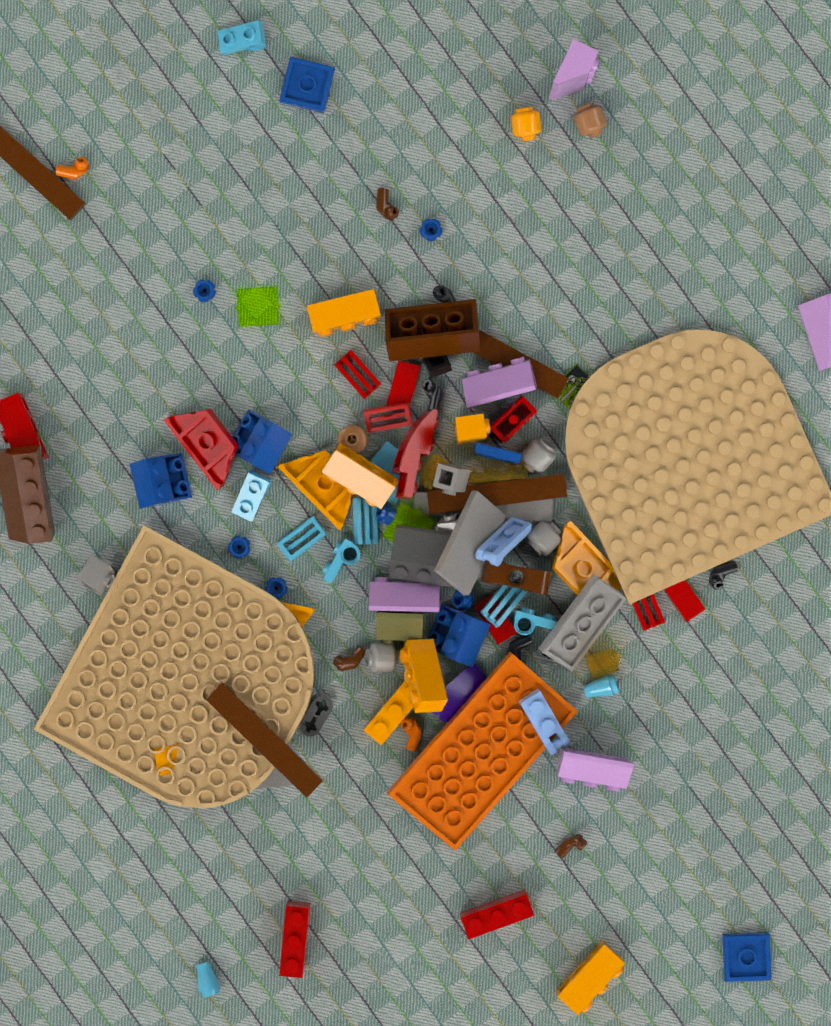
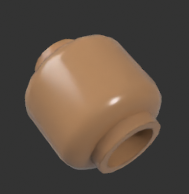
[573,102,607,139]
[338,425,368,454]

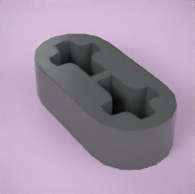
[300,695,333,737]

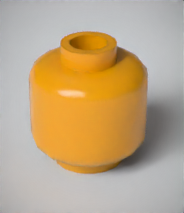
[510,106,542,141]

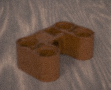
[480,560,552,595]

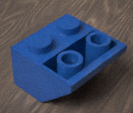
[232,409,292,474]
[129,453,192,509]
[427,604,490,667]

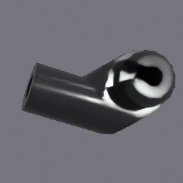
[433,285,456,303]
[422,379,443,413]
[709,561,738,590]
[506,635,533,661]

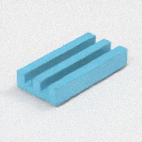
[353,498,378,545]
[276,516,327,562]
[480,578,526,628]

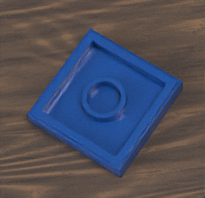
[279,57,335,113]
[473,443,522,465]
[722,932,772,982]

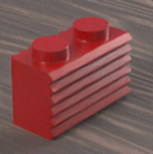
[490,396,537,444]

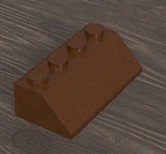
[385,299,481,361]
[0,445,55,544]

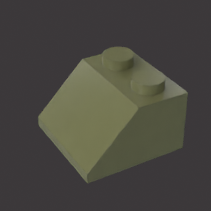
[376,611,423,645]

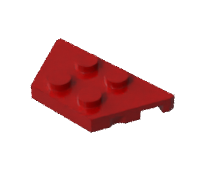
[163,408,238,490]

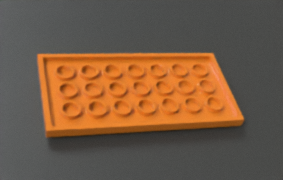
[387,652,578,851]

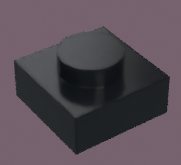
[422,355,452,378]

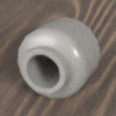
[521,438,556,473]
[526,521,561,556]
[365,643,400,673]

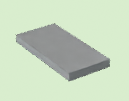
[434,491,506,595]
[538,574,627,672]

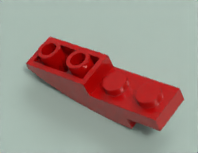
[391,409,439,500]

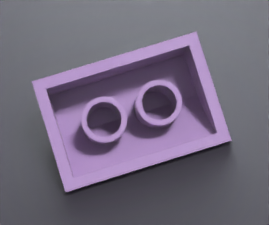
[549,39,600,100]
[798,294,831,371]
[462,357,537,408]
[369,577,440,612]
[556,747,634,792]

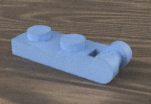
[476,517,532,566]
[518,689,571,756]

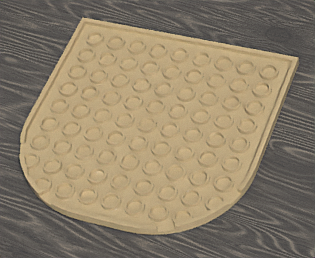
[565,330,831,604]
[34,525,314,808]

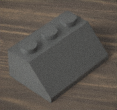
[389,524,454,588]

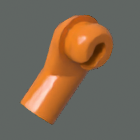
[55,157,89,180]
[401,717,422,752]

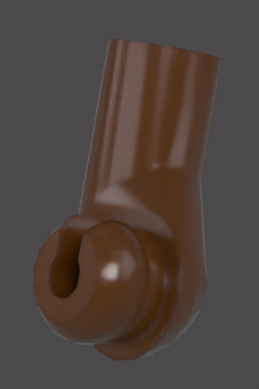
[376,188,399,220]
[333,645,365,671]
[554,834,587,859]

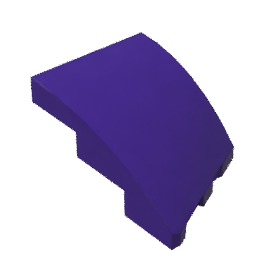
[432,663,487,722]

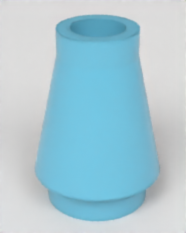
[583,674,619,698]
[196,961,221,998]

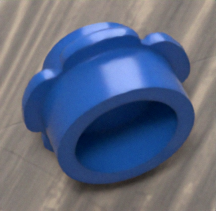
[420,219,443,241]
[193,280,216,302]
[376,503,396,525]
[228,536,251,559]
[265,577,288,599]
[452,590,473,611]

